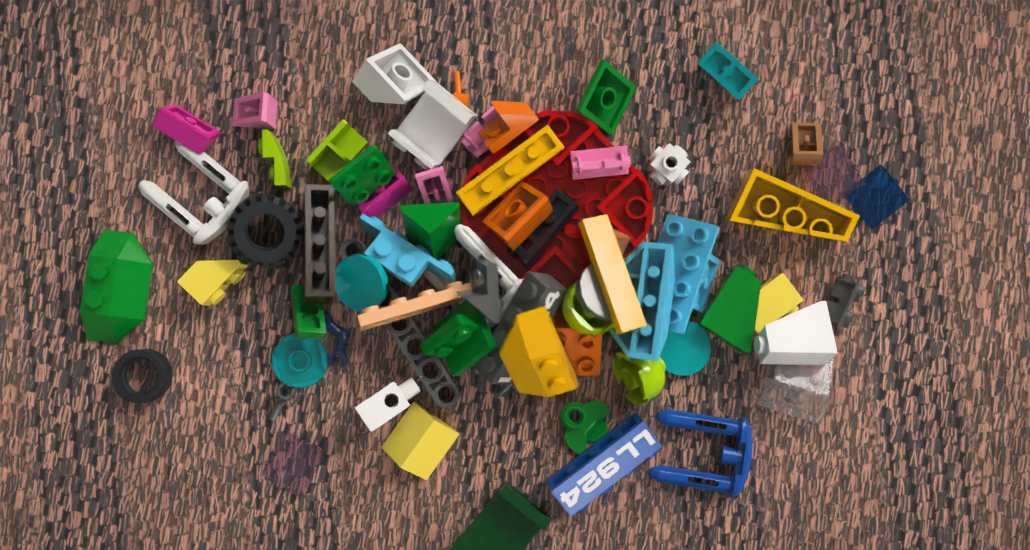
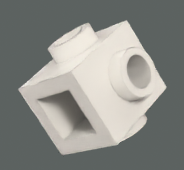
[647,143,691,187]

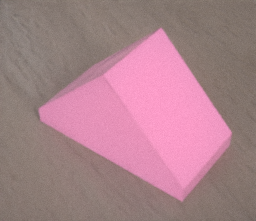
[232,92,278,129]
[415,166,454,204]

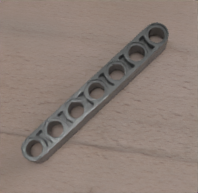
[340,238,460,408]

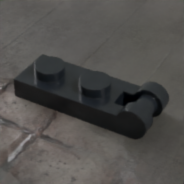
[507,189,580,268]

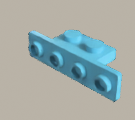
[359,214,456,287]

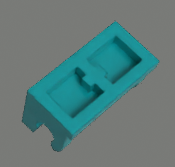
[697,41,758,101]

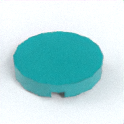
[335,254,388,311]
[660,321,711,376]
[272,333,329,389]

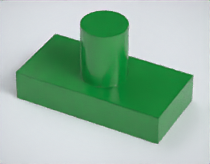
[290,284,327,339]

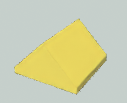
[381,401,460,480]

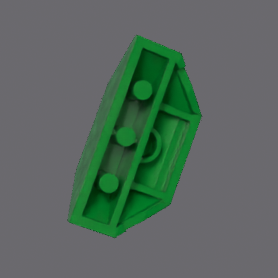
[80,230,154,344]

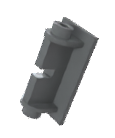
[827,273,865,334]

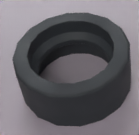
[112,349,173,403]

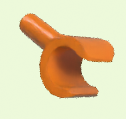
[453,71,470,107]

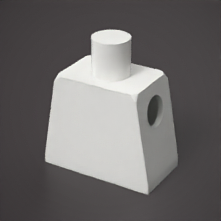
[355,377,420,432]

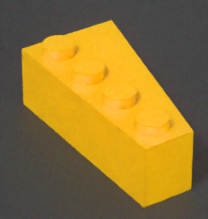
[725,168,860,242]

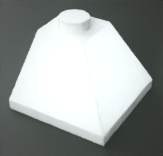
[352,43,437,104]

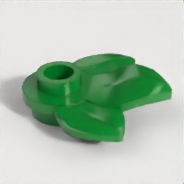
[560,400,611,455]

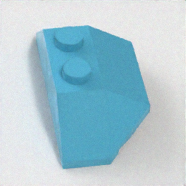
[609,242,675,362]

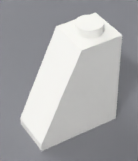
[754,301,837,365]

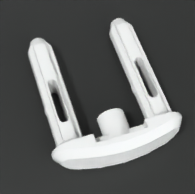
[138,140,250,245]
[423,224,524,329]

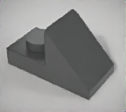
[456,259,500,323]

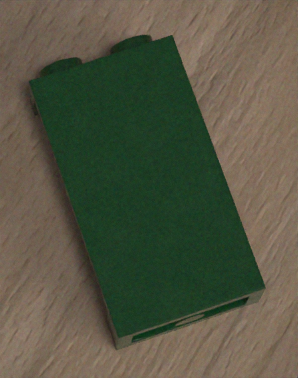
[450,481,551,550]

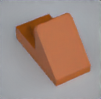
[478,101,539,154]

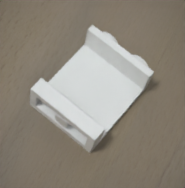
[388,79,478,170]

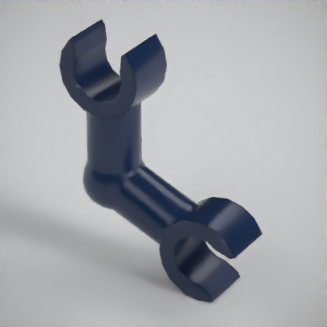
[324,312,350,368]

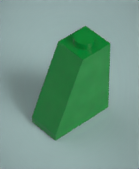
[696,265,761,354]

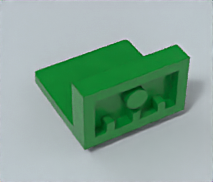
[329,144,397,208]

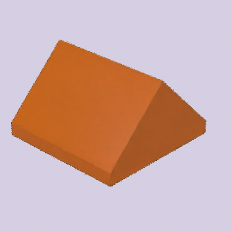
[482,181,554,251]

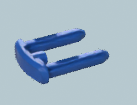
[648,409,752,498]

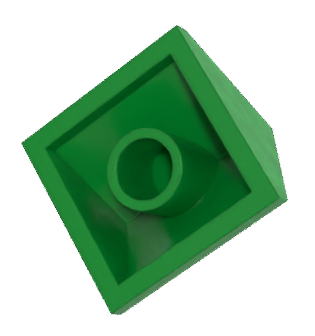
[575,59,636,136]
[400,202,462,260]

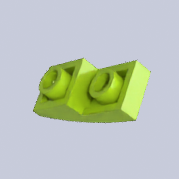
[258,129,292,189]

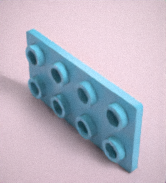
[658,214,720,334]

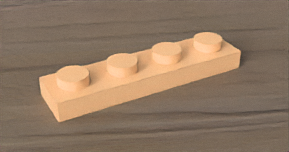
[357,281,472,331]

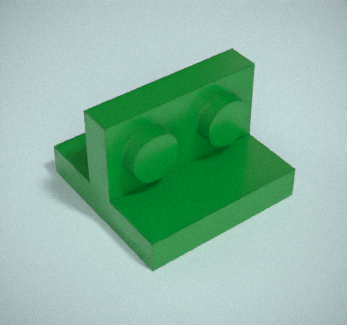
[420,300,497,376]

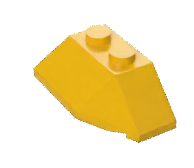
[499,306,580,397]

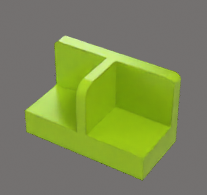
[306,119,369,181]

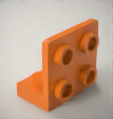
[552,310,602,376]

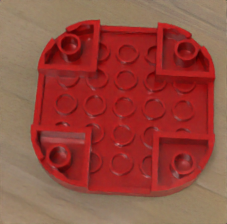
[460,110,653,303]

